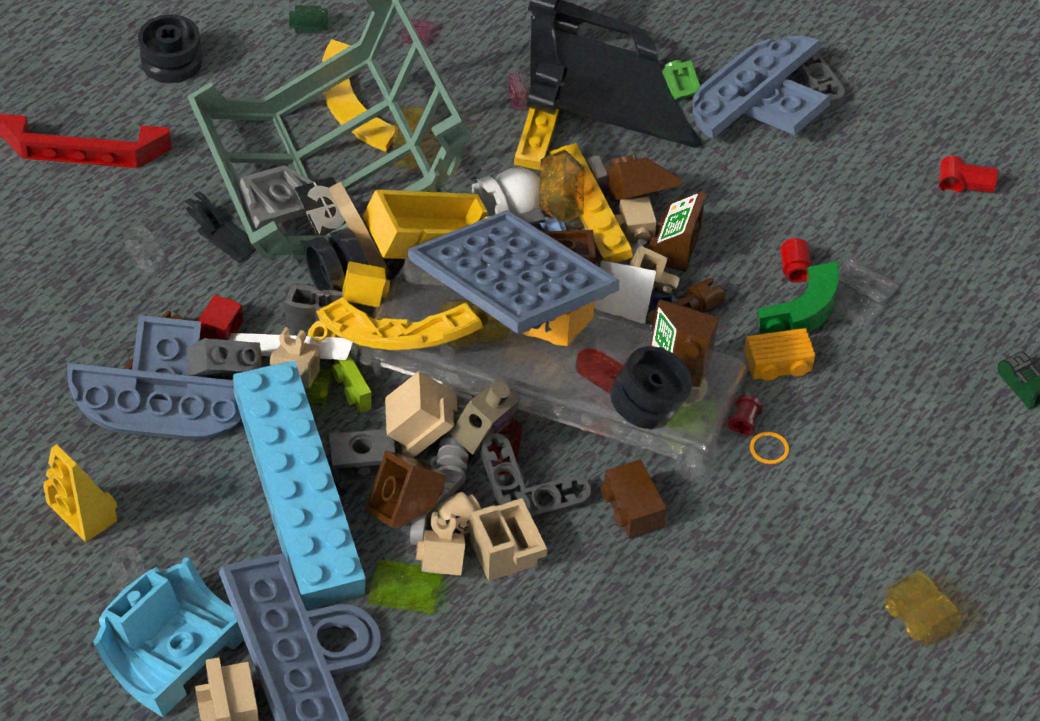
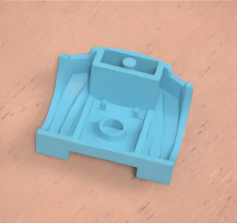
[93,557,244,717]

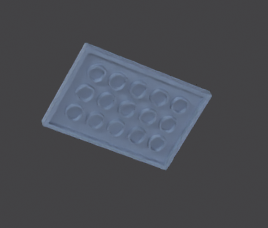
[408,210,619,334]

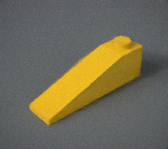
[43,444,117,542]

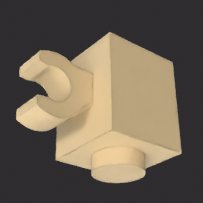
[614,196,656,243]
[627,246,680,293]
[270,327,320,388]
[416,512,465,576]

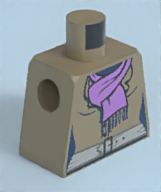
[450,380,520,455]

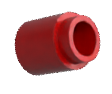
[780,238,812,283]

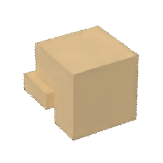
[385,371,458,458]
[469,498,547,581]
[195,657,259,721]

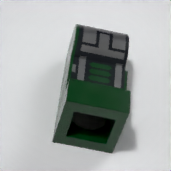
[998,352,1040,410]

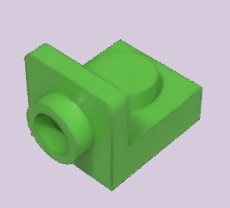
[662,60,700,101]

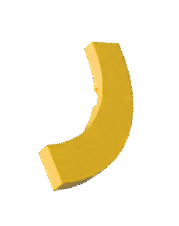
[322,39,398,152]
[316,297,483,350]

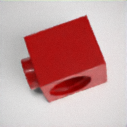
[198,295,243,340]

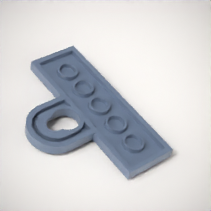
[219,553,381,721]

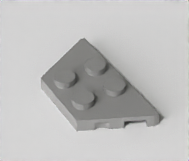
[238,165,314,230]

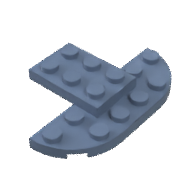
[692,36,830,139]
[67,315,242,440]

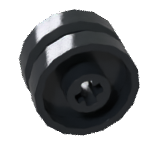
[138,14,202,84]
[304,227,369,292]
[609,346,692,430]

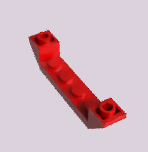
[0,114,172,168]

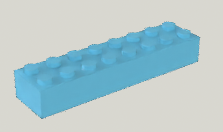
[233,360,365,610]

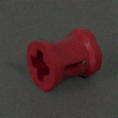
[728,395,763,436]

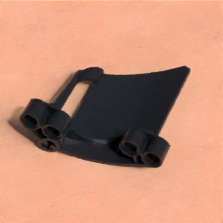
[526,0,702,148]

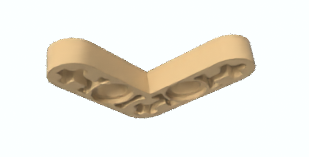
[328,181,390,276]

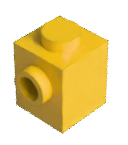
[343,261,390,308]

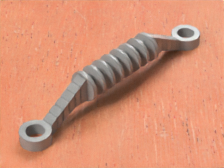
[410,340,473,545]

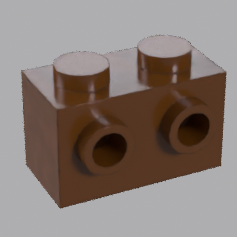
[601,459,667,538]

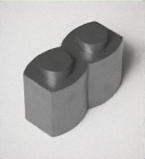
[285,284,350,332]

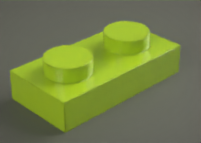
[332,354,372,413]

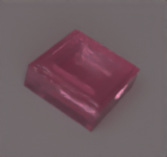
[402,18,434,46]
[507,72,526,111]

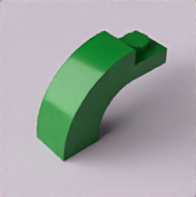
[757,261,839,334]

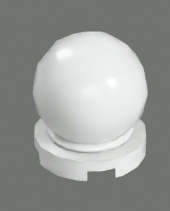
[472,167,547,217]

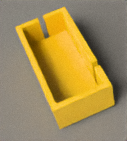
[363,190,490,259]

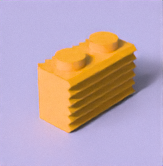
[744,328,815,381]

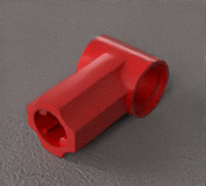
[939,156,998,193]

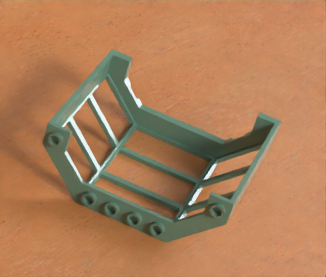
[187,0,473,259]

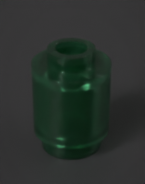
[289,5,328,33]

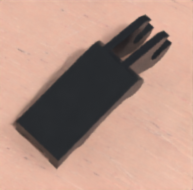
[185,192,256,263]

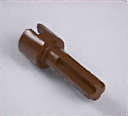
[647,278,725,328]

